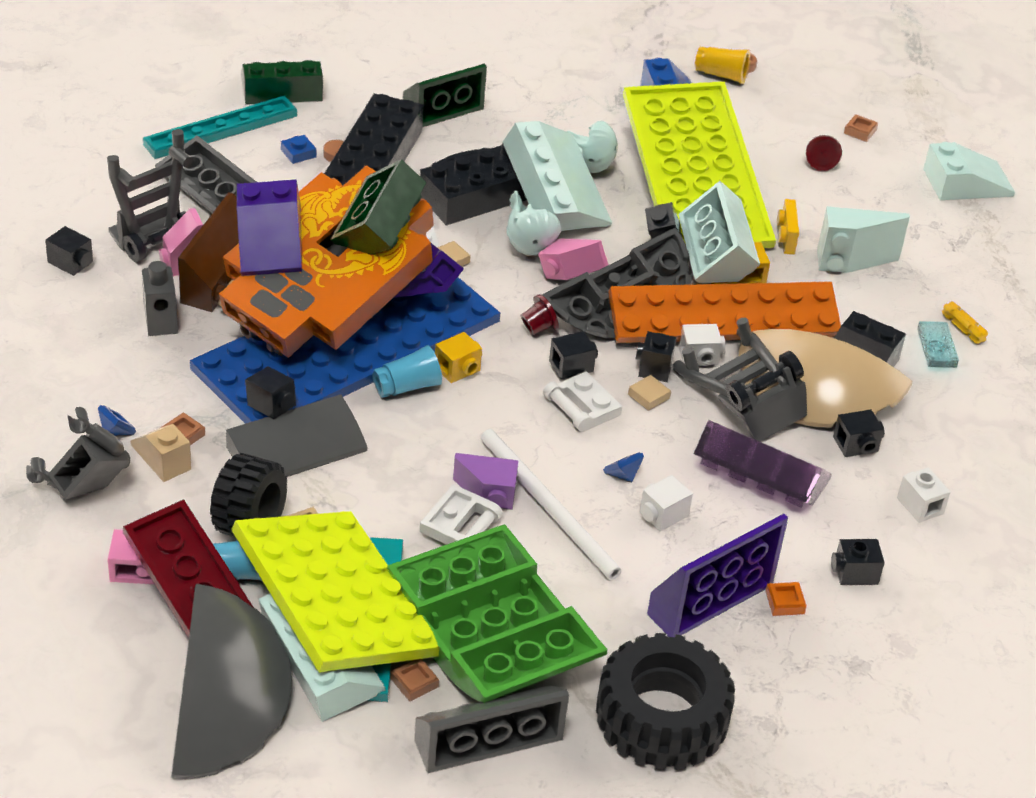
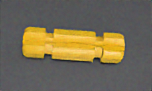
[942,301,988,344]

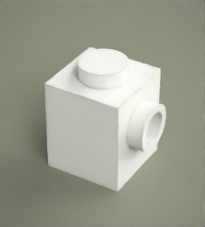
[679,324,725,366]
[897,467,951,523]
[640,475,693,531]

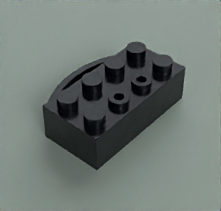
[420,143,527,226]

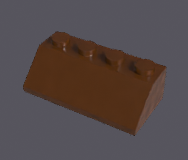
[178,192,239,312]

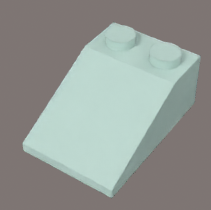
[923,142,1015,200]
[817,206,910,273]

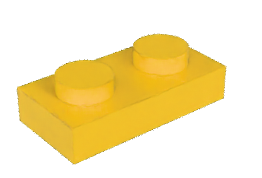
[777,199,799,255]

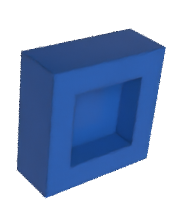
[281,134,317,164]

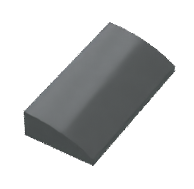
[155,136,257,213]
[226,394,368,477]

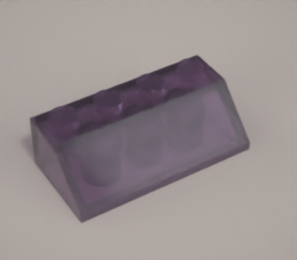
[693,420,832,508]

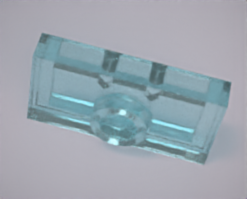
[917,321,959,368]

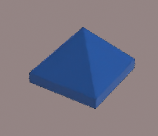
[98,405,136,436]
[603,452,644,482]

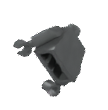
[26,407,131,500]

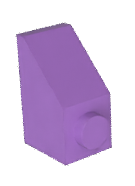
[453,453,519,510]

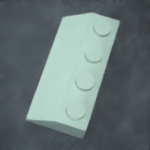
[678,181,760,283]
[258,594,385,722]

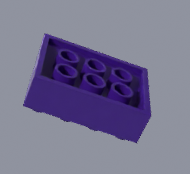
[647,514,789,637]

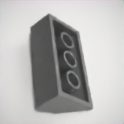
[414,685,569,773]

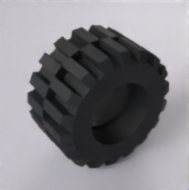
[210,453,287,537]

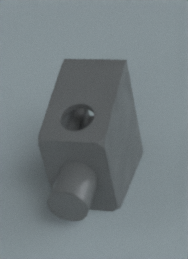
[142,261,178,336]

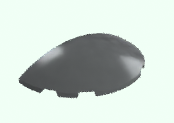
[542,228,692,338]
[171,584,292,779]

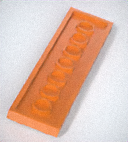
[608,282,841,343]

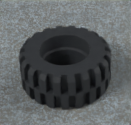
[596,633,735,770]

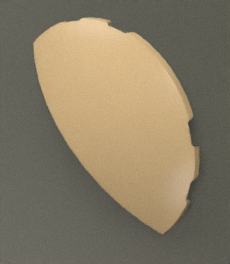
[738,329,912,428]

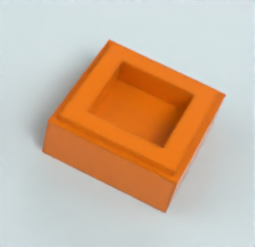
[765,582,807,616]

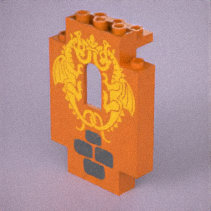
[219,165,434,358]

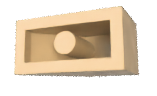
[130,424,191,482]

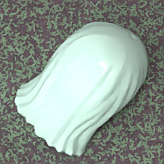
[567,121,618,173]
[506,191,561,256]

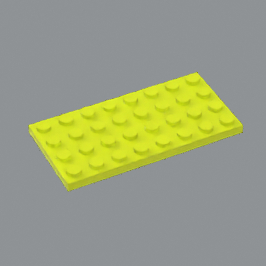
[622,81,776,248]

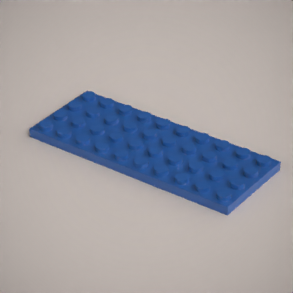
[190,277,501,424]

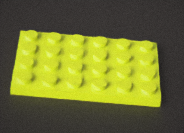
[232,511,439,672]

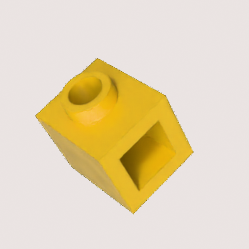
[435,332,482,383]

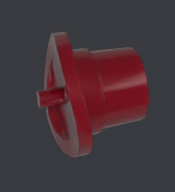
[805,135,842,171]
[520,294,559,336]

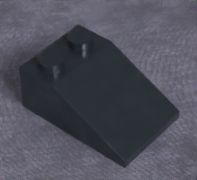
[834,311,906,367]

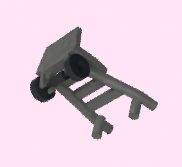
[107,129,193,262]
[673,318,807,443]

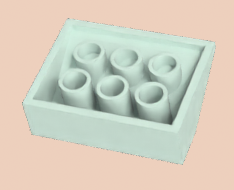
[503,121,612,231]

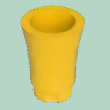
[695,47,750,84]

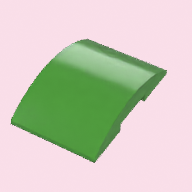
[387,524,608,703]

